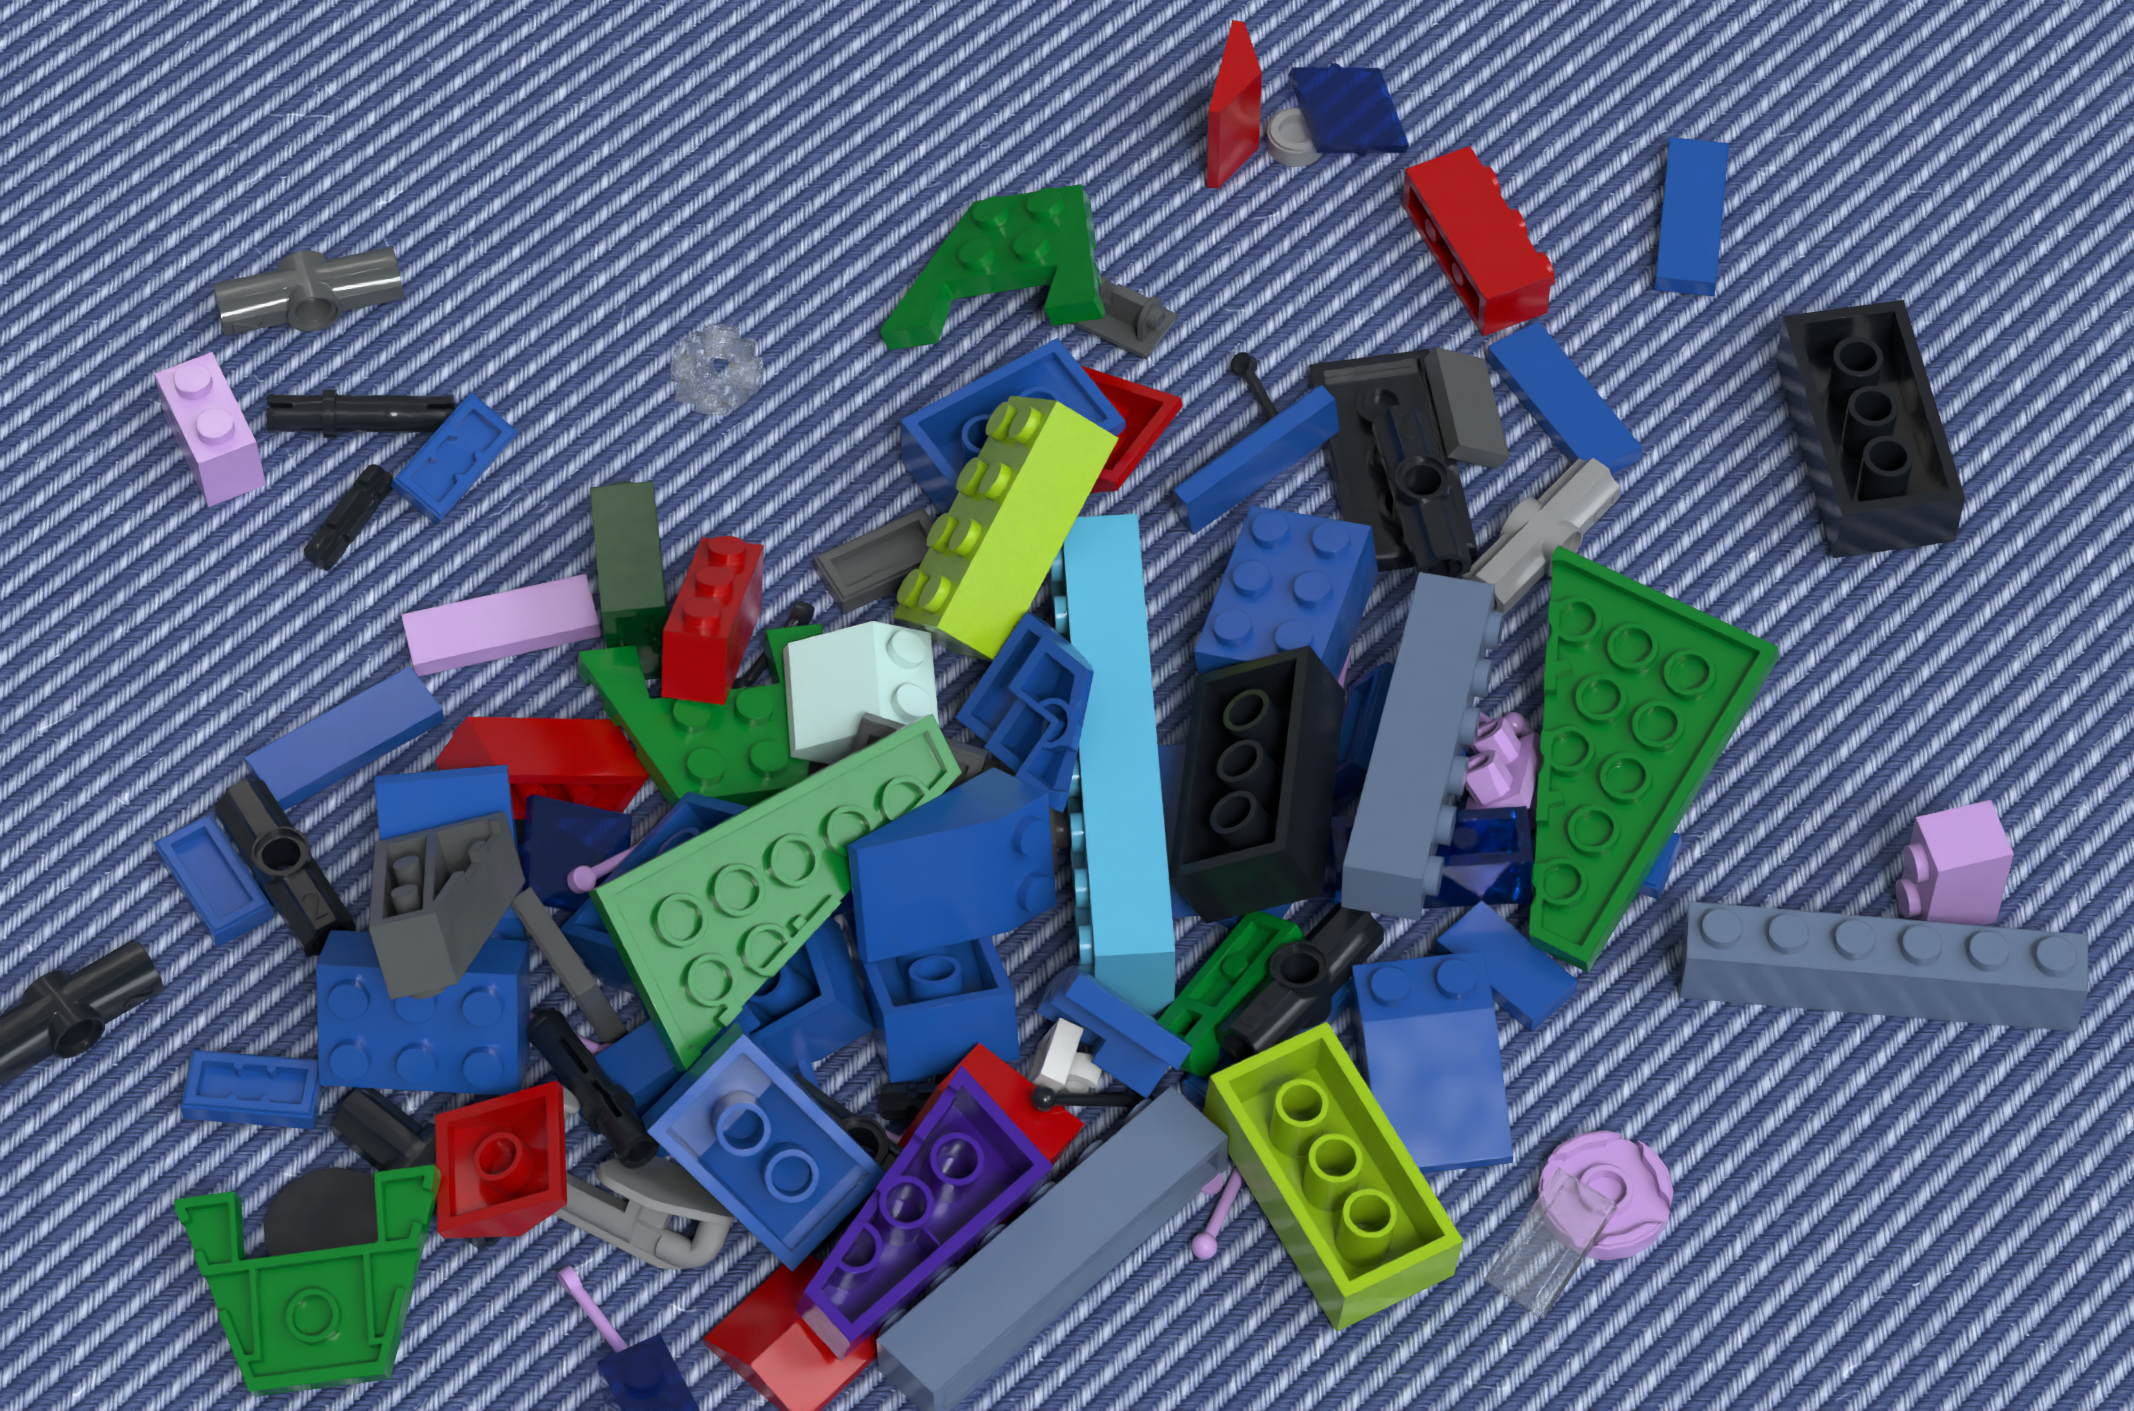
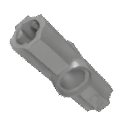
[1462,458,1621,615]

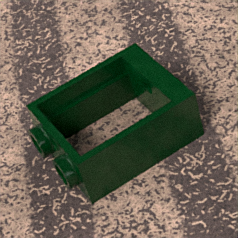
[590,481,668,680]

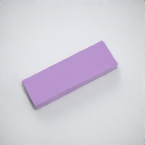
[401,574,601,677]

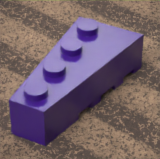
[795,1065,1053,1361]

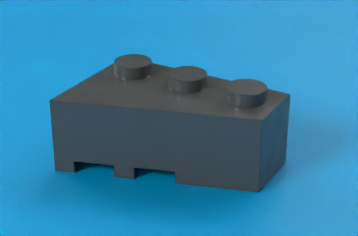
[369,811,525,1000]

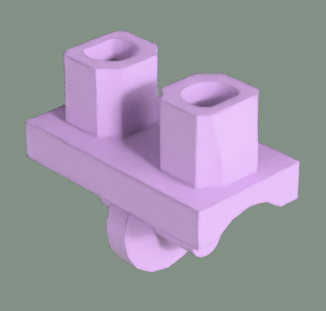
[1463,717,1541,831]

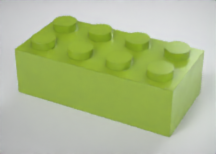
[893,396,1119,662]
[1203,1022,1464,1332]

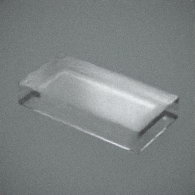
[1484,1167,1618,1320]

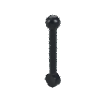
[1231,352,1279,421]
[731,601,815,689]
[1030,1086,1154,1112]

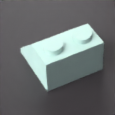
[783,621,939,765]

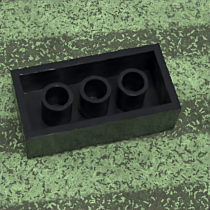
[1776,300,1965,558]
[1169,645,1345,924]

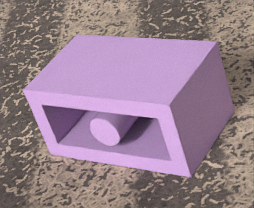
[154,352,266,507]
[1895,800,2014,926]

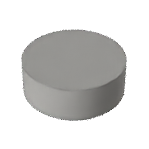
[1267,108,1326,167]

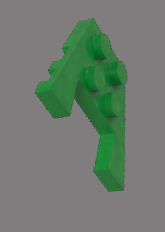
[880,184,1105,350]
[577,624,823,808]
[174,1164,441,1397]

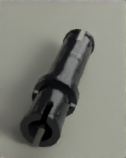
[266,389,455,438]
[527,1010,660,1169]

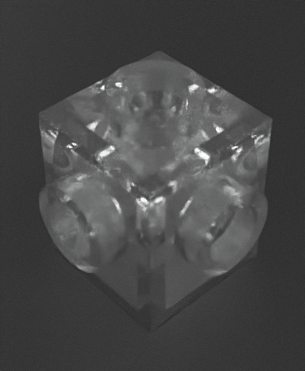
[671,324,763,415]

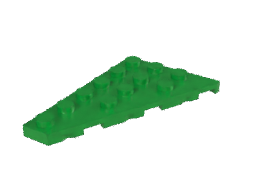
[1529,545,1779,973]

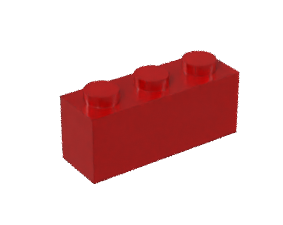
[1403,146,1555,337]
[661,536,764,705]
[435,716,649,820]

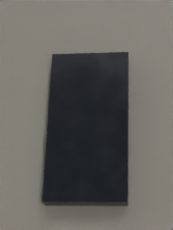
[1308,349,1477,572]

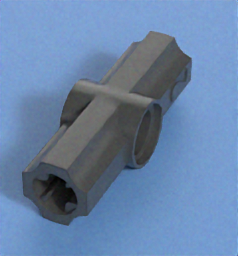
[213,247,404,336]

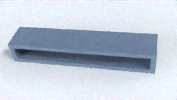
[1341,572,1504,921]
[1680,901,2088,1032]
[876,1086,1228,1411]

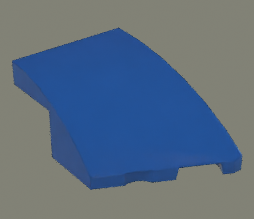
[955,612,1094,813]
[1036,965,1193,1099]

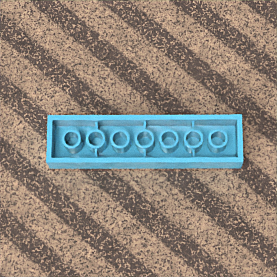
[1050,514,1175,1020]

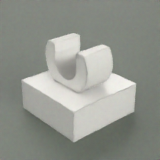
[1026,1018,1102,1093]

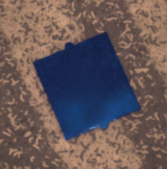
[1288,63,1409,157]
[518,794,632,912]

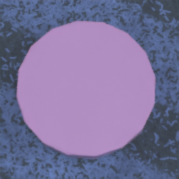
[1537,1130,1674,1261]

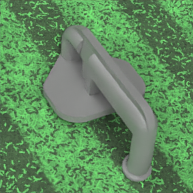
[553,1087,735,1269]

